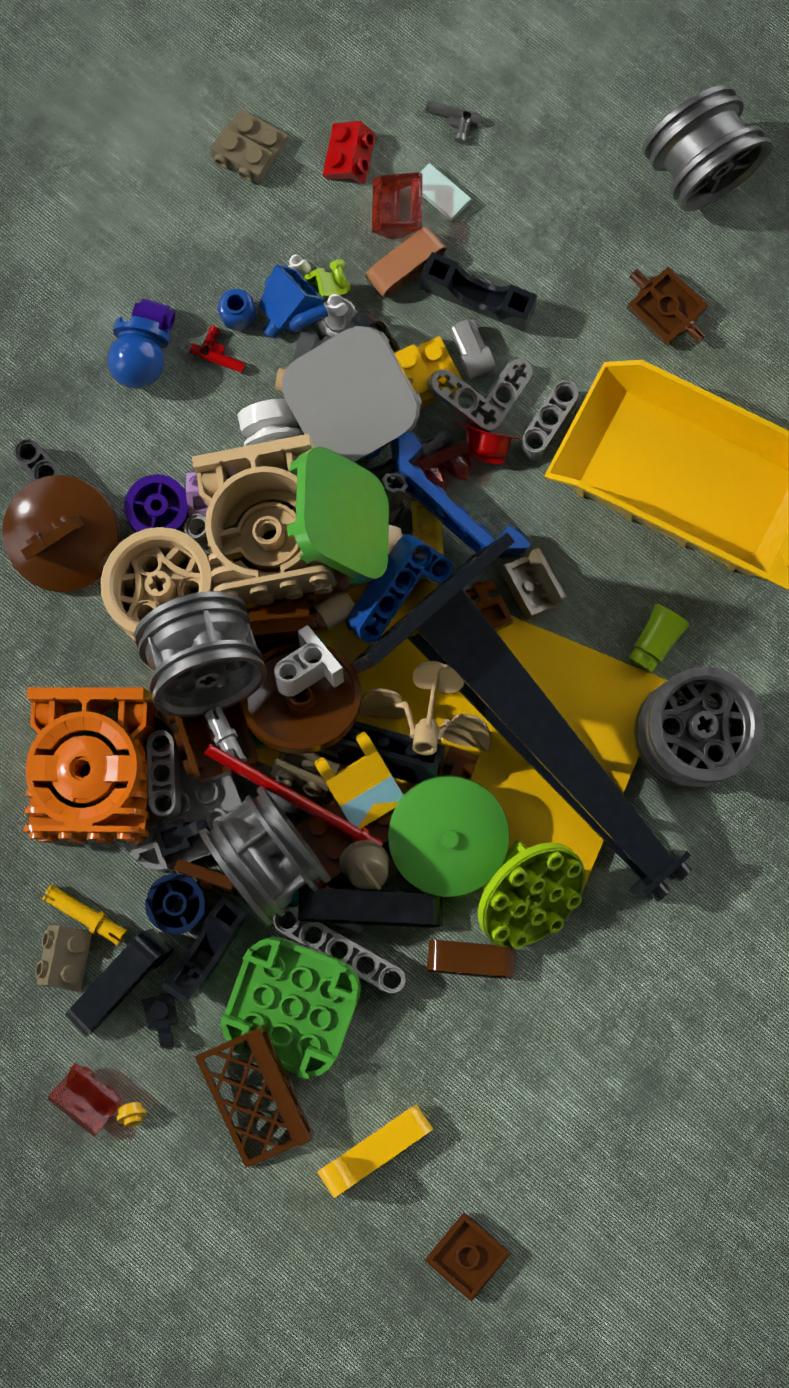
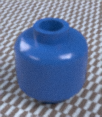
[218,289,256,331]

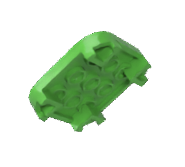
[287,446,389,586]
[220,936,361,1079]

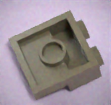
[210,108,289,184]

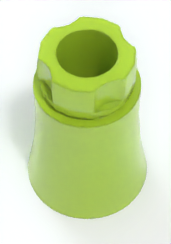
[628,604,690,673]

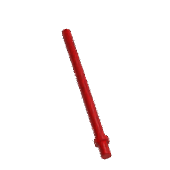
[205,744,383,846]

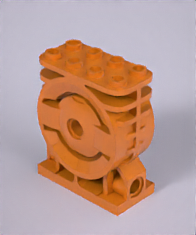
[23,687,157,844]

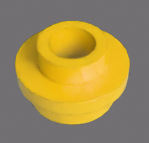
[116,1102,147,1127]

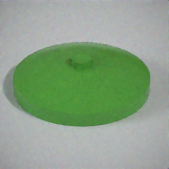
[388,776,509,897]

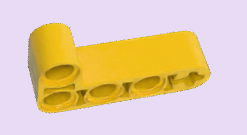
[317,1104,434,1198]

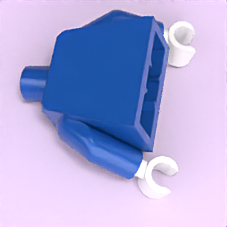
[259,255,348,339]

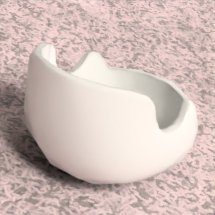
[317,297,358,338]

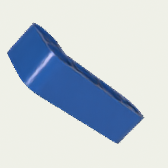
[346,534,453,643]

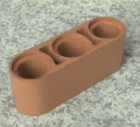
[365,226,447,298]

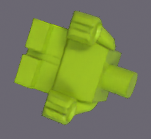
[303,259,351,302]

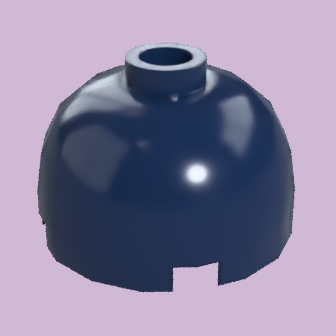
[145,873,207,934]

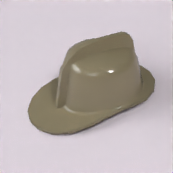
[339,840,398,891]

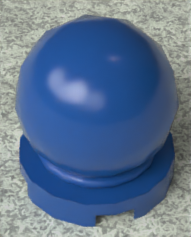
[107,316,171,389]

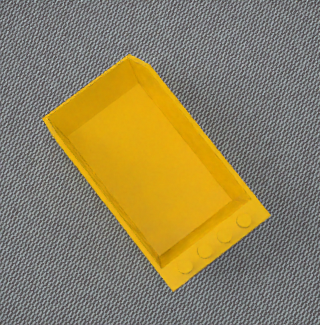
[544,360,789,591]

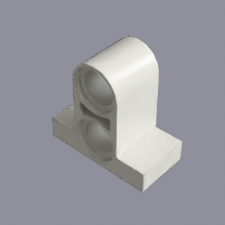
[274,625,344,696]

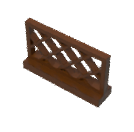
[195,1024,314,1168]

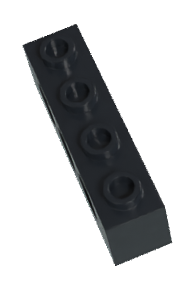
[320,721,445,784]

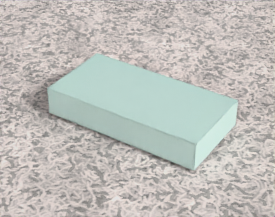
[410,163,471,222]

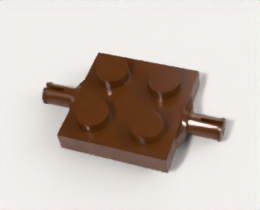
[627,267,708,347]

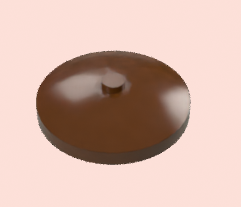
[241,642,361,754]

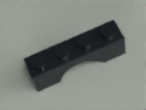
[420,252,537,332]

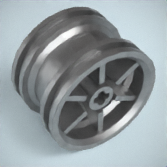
[642,84,773,212]

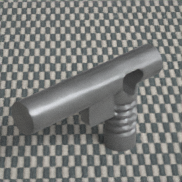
[425,100,482,144]

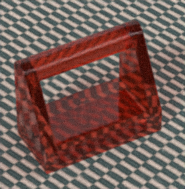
[372,172,423,240]

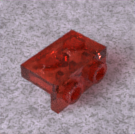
[47,1063,122,1138]

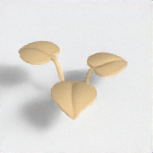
[358,661,490,755]

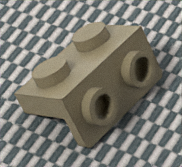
[499,548,566,620]
[271,751,340,798]
[35,925,92,992]

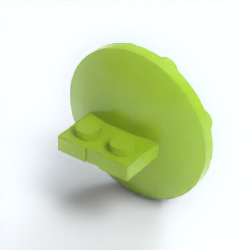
[478,840,585,950]

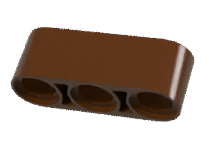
[426,940,516,978]

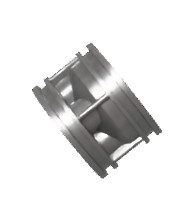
[134,591,267,717]
[199,786,331,926]

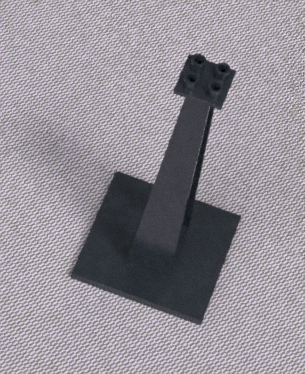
[350,533,692,902]

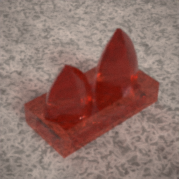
[413,440,471,491]

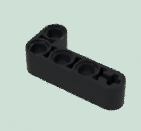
[65,928,174,1037]

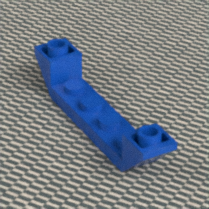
[391,432,531,557]

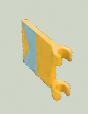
[314,732,404,829]

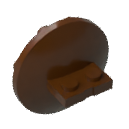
[2,475,119,592]

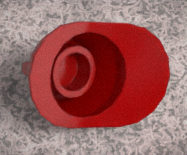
[451,421,519,465]

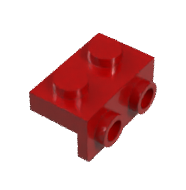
[323,121,375,184]

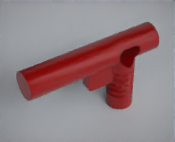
[189,325,246,374]

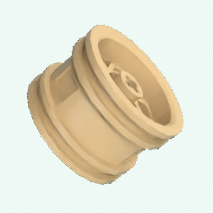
[101,527,215,642]

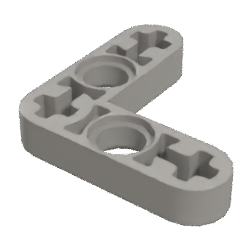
[428,358,532,432]

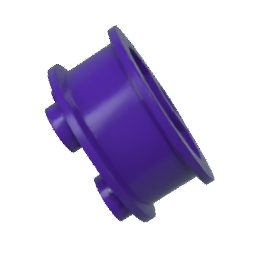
[124,474,189,533]

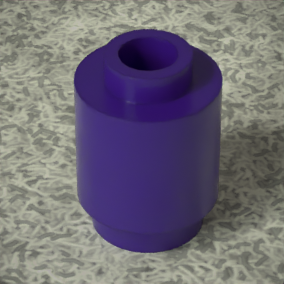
[132,298,176,331]

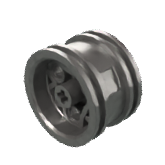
[634,666,764,789]

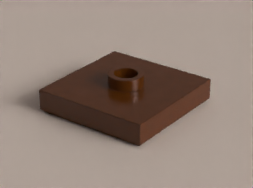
[174,859,238,896]
[424,1212,511,1302]

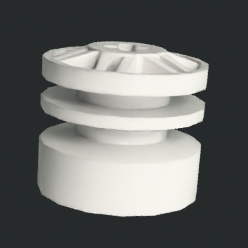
[237,399,303,446]

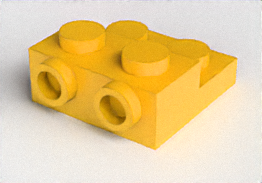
[394,336,463,409]

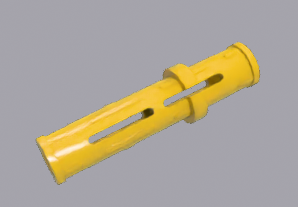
[42,884,128,946]

